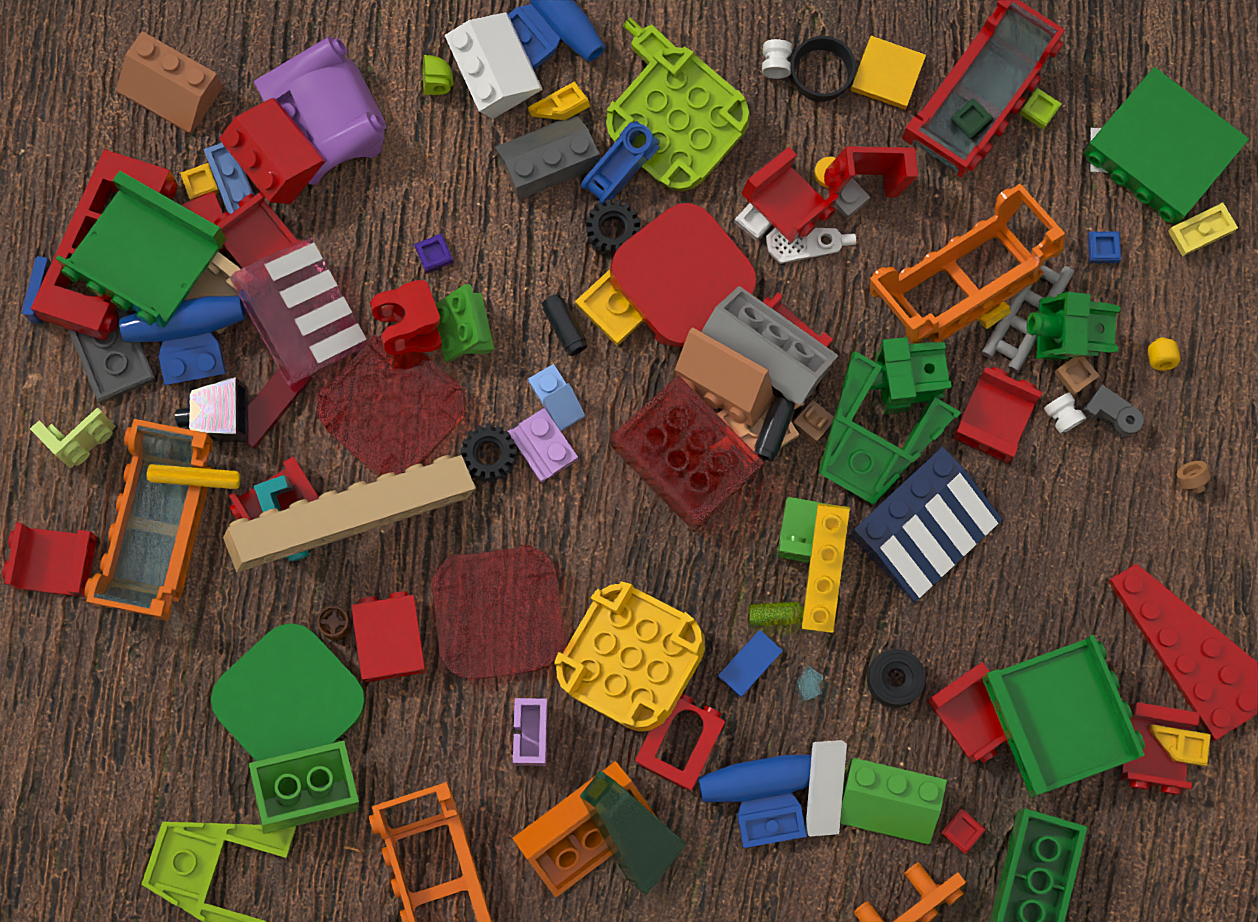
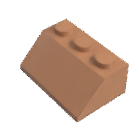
[116,31,223,135]
[675,327,774,427]

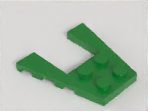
[819,351,961,504]

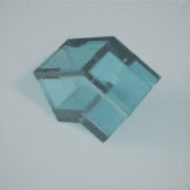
[796,666,824,702]

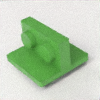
[436,284,495,362]

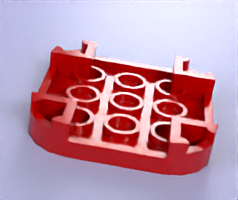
[610,203,756,347]

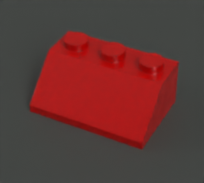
[219,98,326,204]

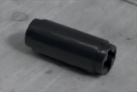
[542,294,588,356]
[753,397,795,462]

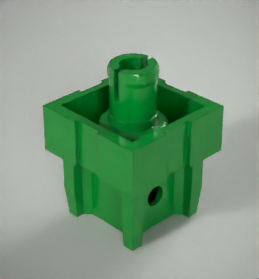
[1027,292,1120,361]
[869,337,952,414]

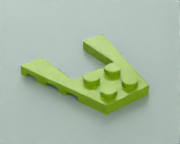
[141,822,297,922]

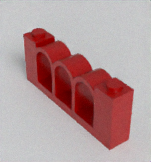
[30,149,177,341]

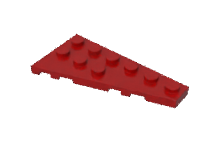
[1108,564,1258,741]

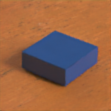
[1087,231,1121,263]

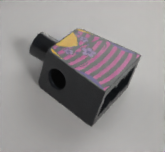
[175,378,248,443]

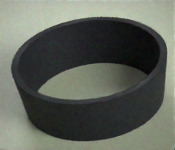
[791,36,856,102]

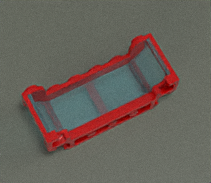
[902,0,1065,178]

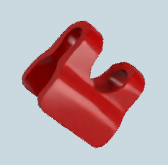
[370,280,442,355]

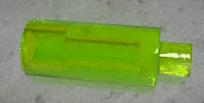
[748,601,804,627]

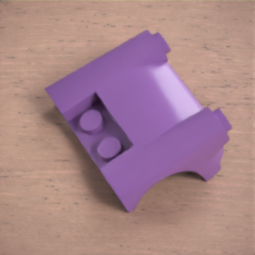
[254,36,387,185]

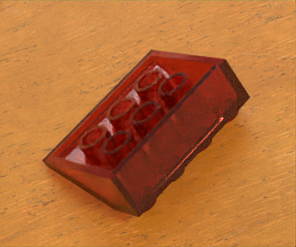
[610,375,765,533]

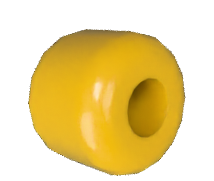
[1148,337,1181,371]

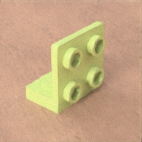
[30,408,116,469]

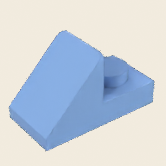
[528,364,585,431]

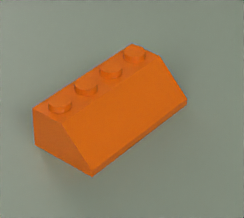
[512,761,658,898]

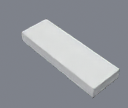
[805,740,847,837]

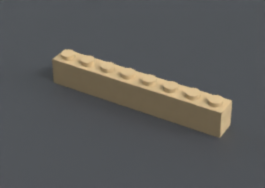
[223,455,476,572]

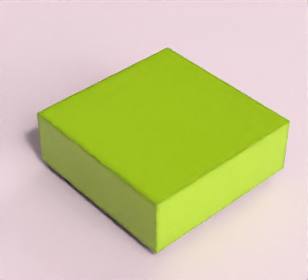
[1019,88,1062,130]

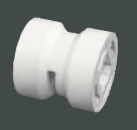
[762,39,792,79]
[1044,392,1086,434]

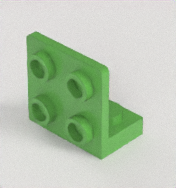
[776,497,831,563]

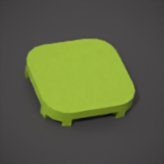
[606,47,750,192]

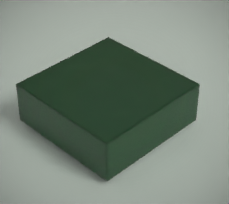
[951,98,994,141]

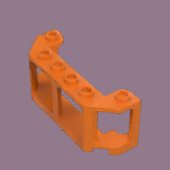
[870,184,1065,344]
[369,782,493,922]

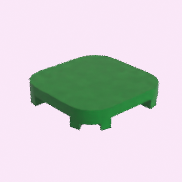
[211,623,366,761]

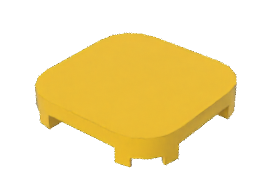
[554,581,705,731]

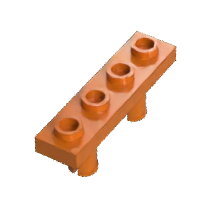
[854,862,966,922]

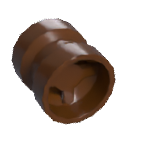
[317,605,352,641]

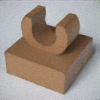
[1054,356,1099,396]
[793,400,834,444]

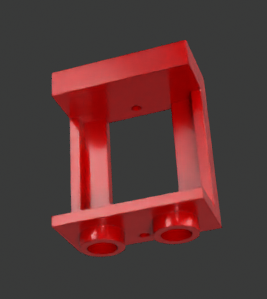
[634,693,725,792]

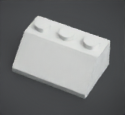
[445,12,543,119]

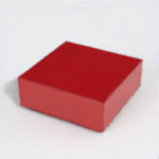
[940,808,986,854]

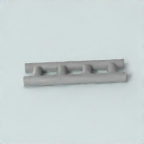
[981,262,1074,373]

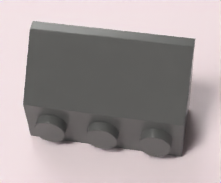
[495,114,600,200]

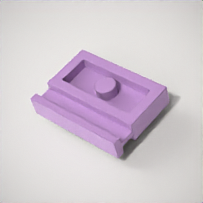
[508,408,578,484]

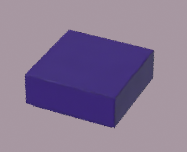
[414,233,454,274]

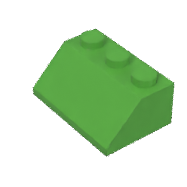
[249,741,359,834]
[840,757,947,845]

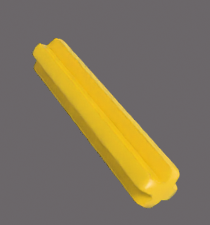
[147,464,241,489]

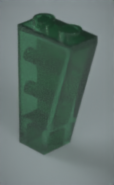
[580,770,686,895]

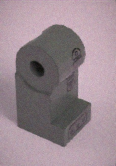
[1082,384,1144,438]

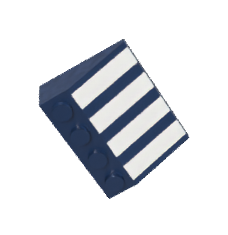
[850,446,1003,603]

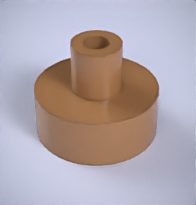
[1177,461,1211,493]

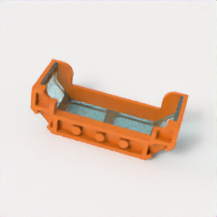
[85,419,213,621]

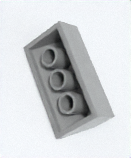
[701,286,839,405]

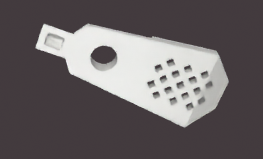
[766,228,856,264]

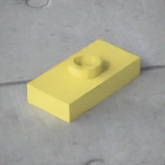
[1168,203,1238,257]

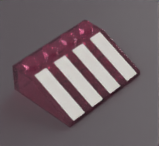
[230,237,370,387]

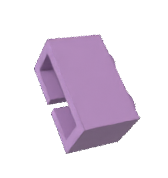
[513,698,548,766]

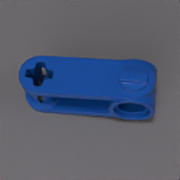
[581,121,660,206]

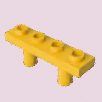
[802,503,850,633]

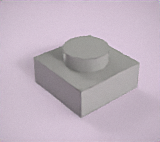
[827,178,871,219]

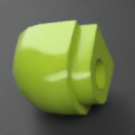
[423,55,454,95]

